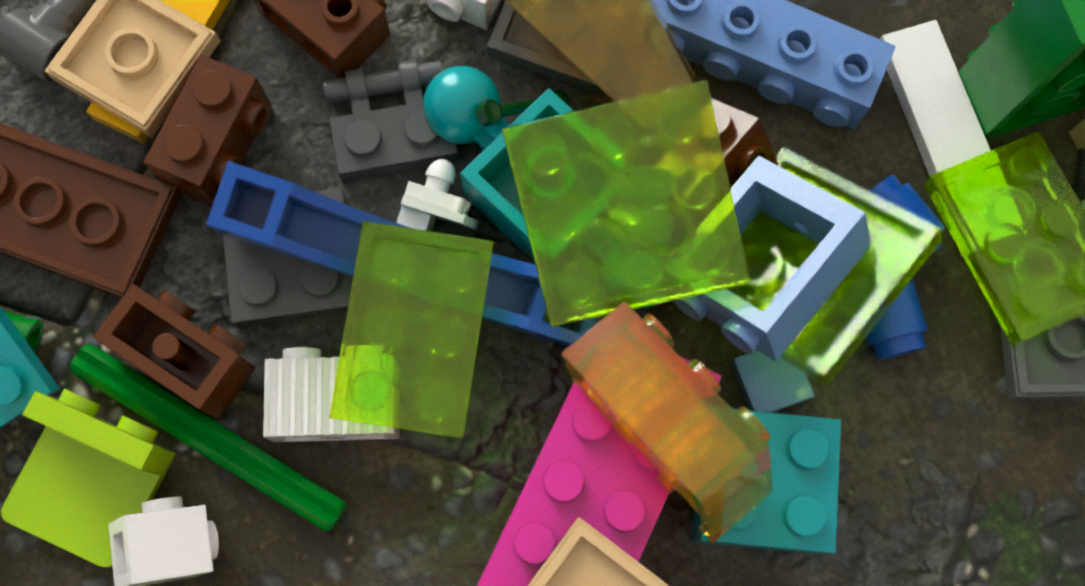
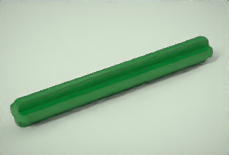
[70,344,347,531]

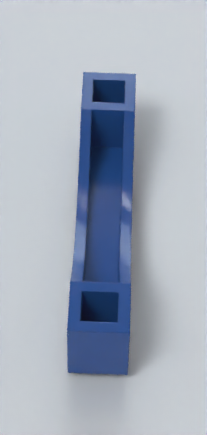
[206,161,608,350]

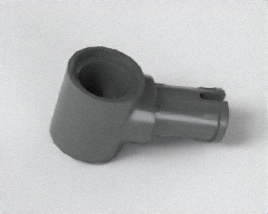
[0,0,96,84]

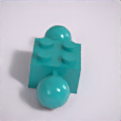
[423,66,675,309]

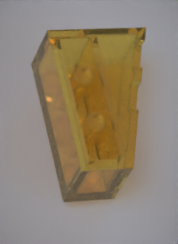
[505,0,709,130]
[561,301,773,544]

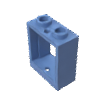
[663,156,871,362]

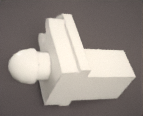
[396,159,479,234]

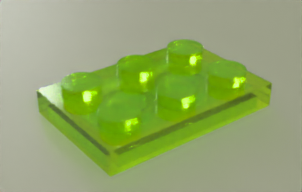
[923,131,1085,346]
[329,221,494,438]

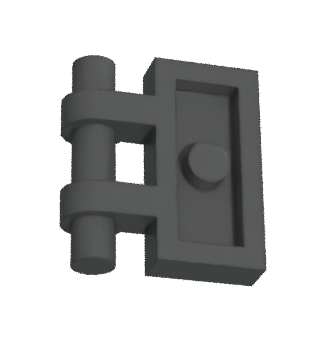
[323,58,459,182]

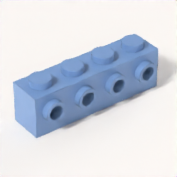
[640,0,896,130]

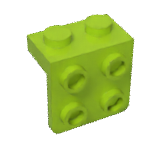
[1,388,176,568]

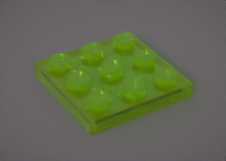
[502,79,751,327]
[706,147,942,386]

